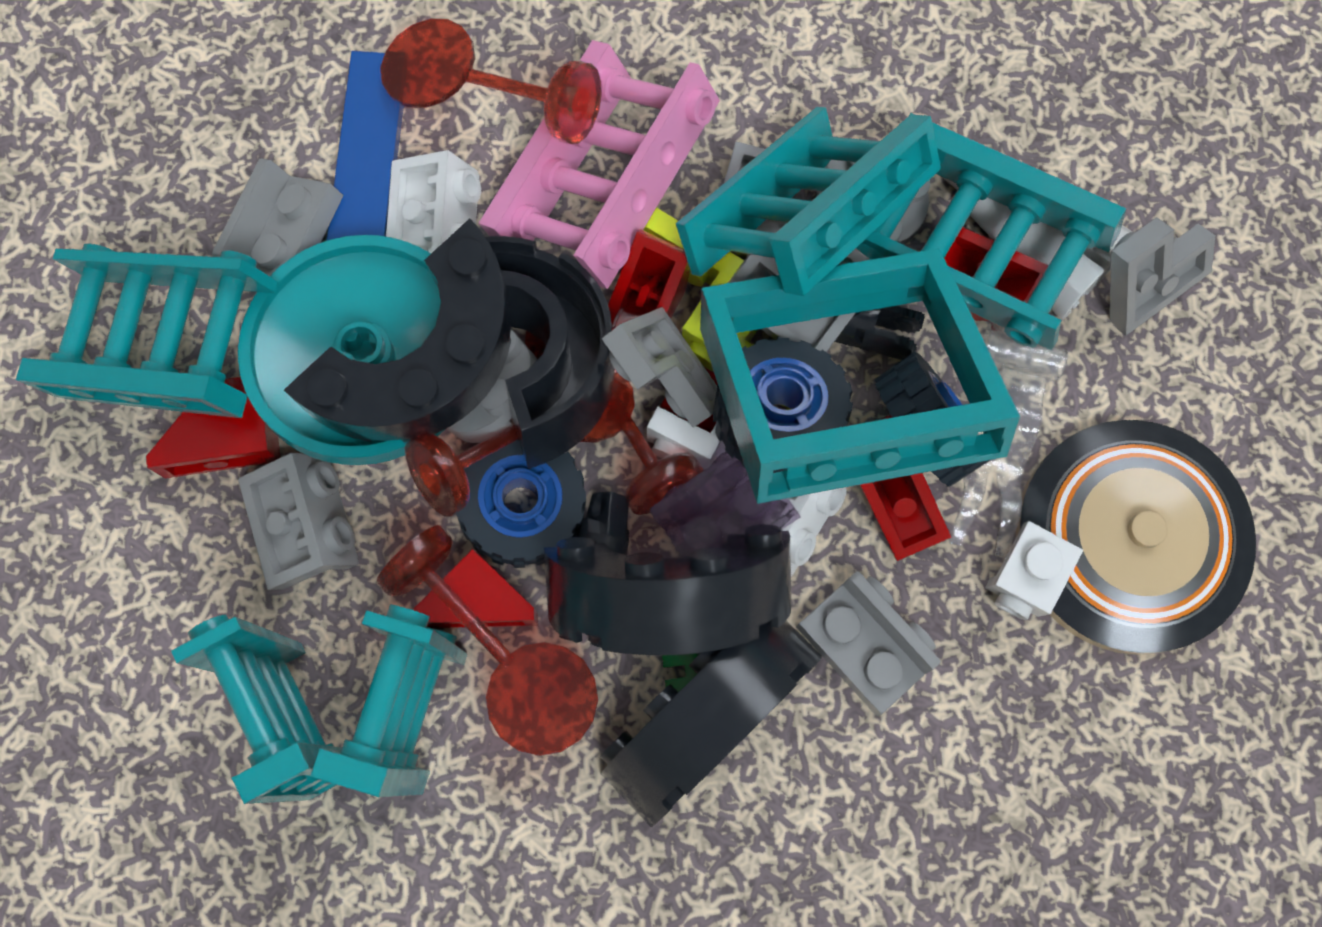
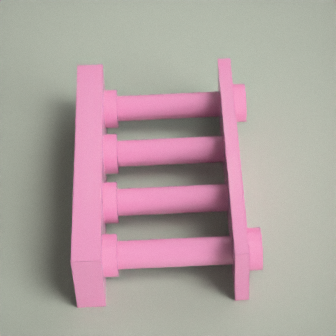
[478,40,720,289]

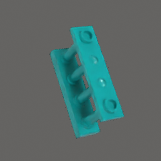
[675,107,941,296]
[856,113,1126,351]
[15,243,278,418]
[310,604,468,797]
[171,615,342,804]

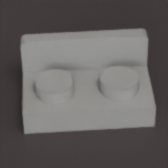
[212,158,344,276]
[238,453,359,590]
[796,571,941,717]

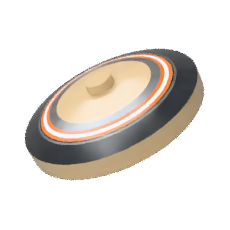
[1015,420,1256,655]

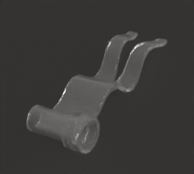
[949,323,1068,558]

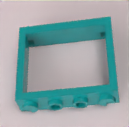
[700,248,1020,504]

